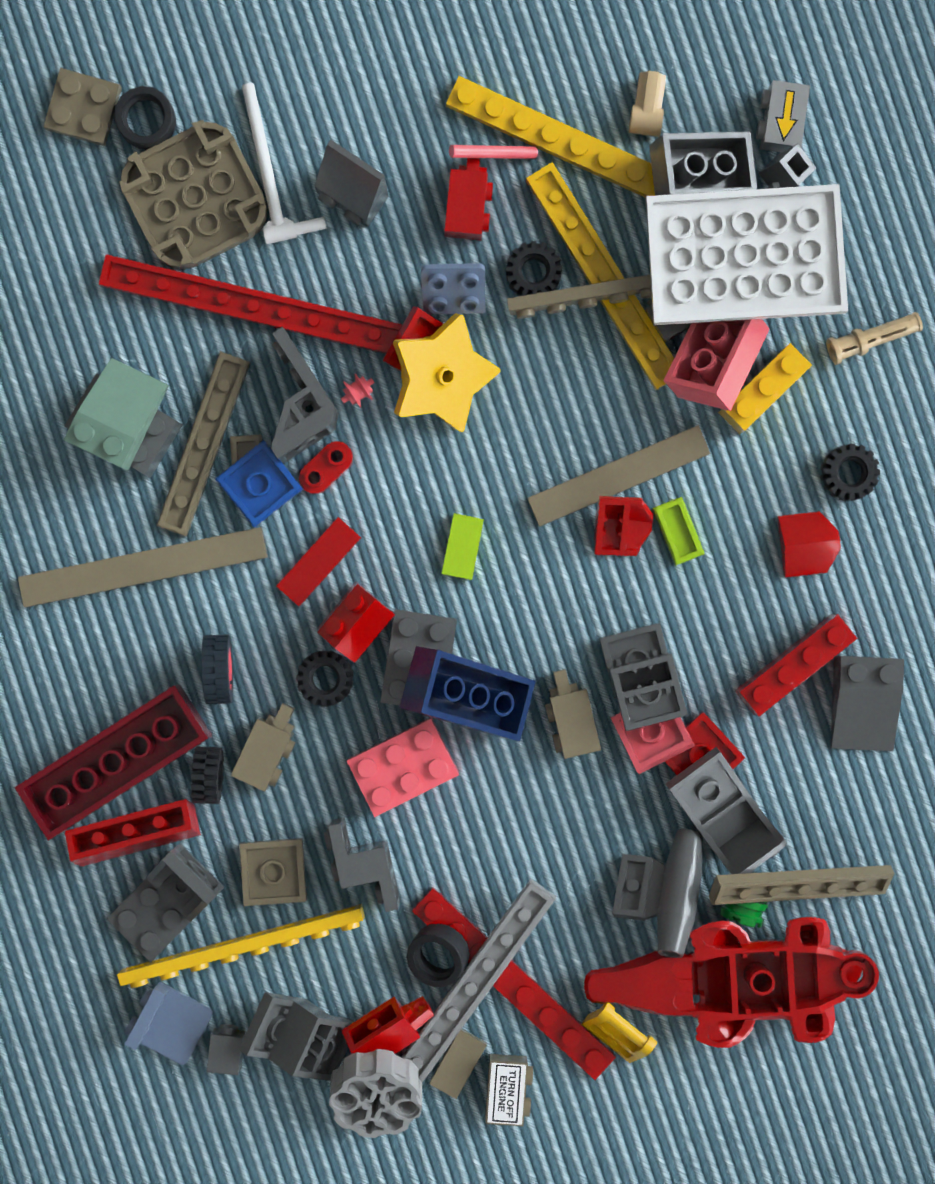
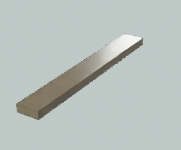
[18,527,268,608]

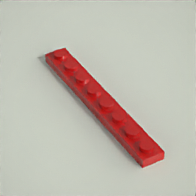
[412,887,616,1080]

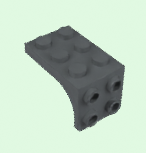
[665,747,787,874]

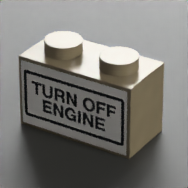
[485,1054,533,1126]

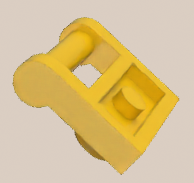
[582,1002,657,1063]

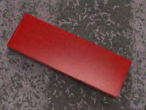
[276,517,361,607]

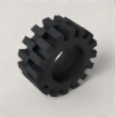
[506,241,562,296]
[820,444,880,501]
[296,650,354,707]
[191,746,224,804]

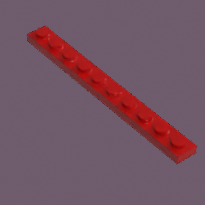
[99,254,402,354]

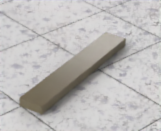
[156,351,250,537]
[527,425,711,527]
[709,865,895,905]

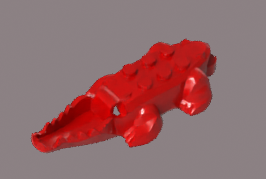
[584,917,879,1048]

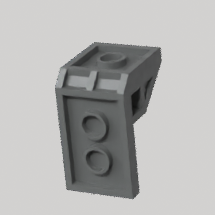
[271,327,339,464]
[107,843,224,963]

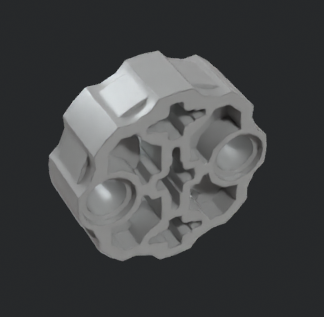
[329,1049,422,1138]

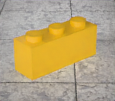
[718,343,812,435]

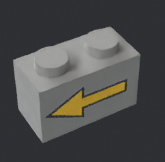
[756,80,810,153]

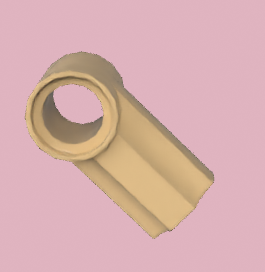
[629,71,666,137]

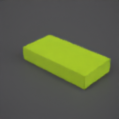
[652,497,705,566]
[442,513,484,580]

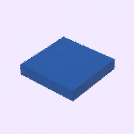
[215,440,303,528]

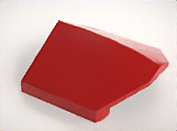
[594,496,653,556]
[777,511,841,578]

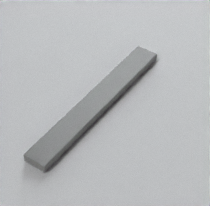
[401,878,556,1083]

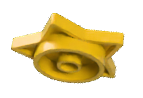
[393,313,500,432]

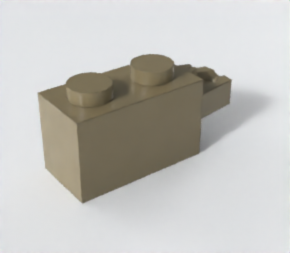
[545,669,601,759]
[231,703,296,792]

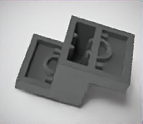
[599,623,688,731]
[324,817,400,912]
[239,992,354,1081]

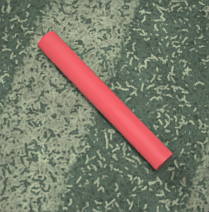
[449,145,538,159]

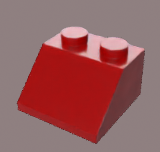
[317,581,395,663]

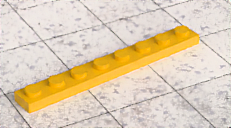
[446,76,655,198]
[526,162,674,390]
[117,904,365,988]

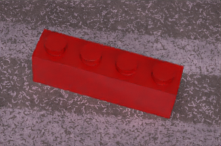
[735,614,858,717]
[65,799,201,867]

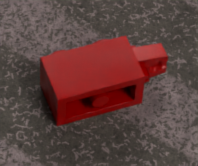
[444,158,493,241]
[341,996,434,1054]

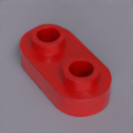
[299,441,353,494]

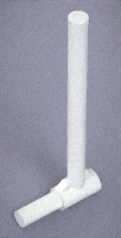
[242,83,327,244]

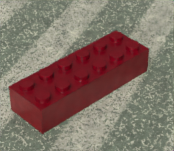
[14,684,213,841]

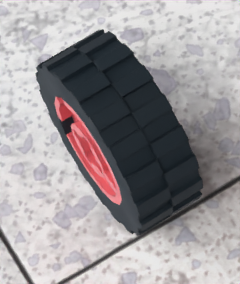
[202,634,233,704]

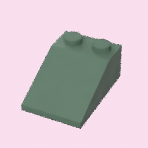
[64,358,169,470]

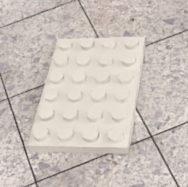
[646,184,848,325]

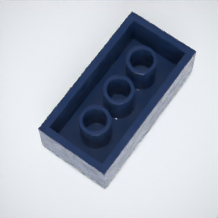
[399,646,536,742]

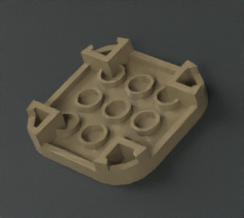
[119,120,268,270]

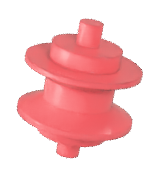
[341,373,375,408]

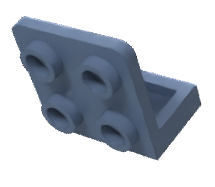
[421,263,485,314]
[124,982,213,1065]

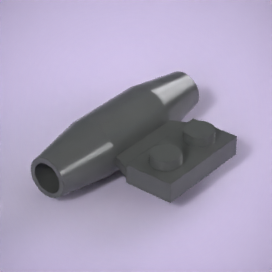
[612,829,702,958]

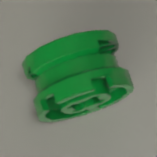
[720,902,769,928]

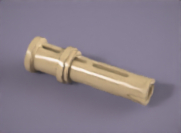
[826,312,923,365]

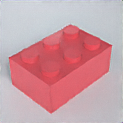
[663,319,770,411]
[347,717,459,817]

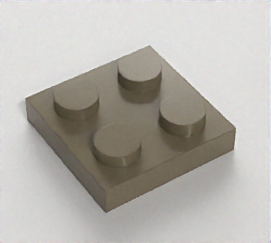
[43,68,122,146]
[239,838,307,906]

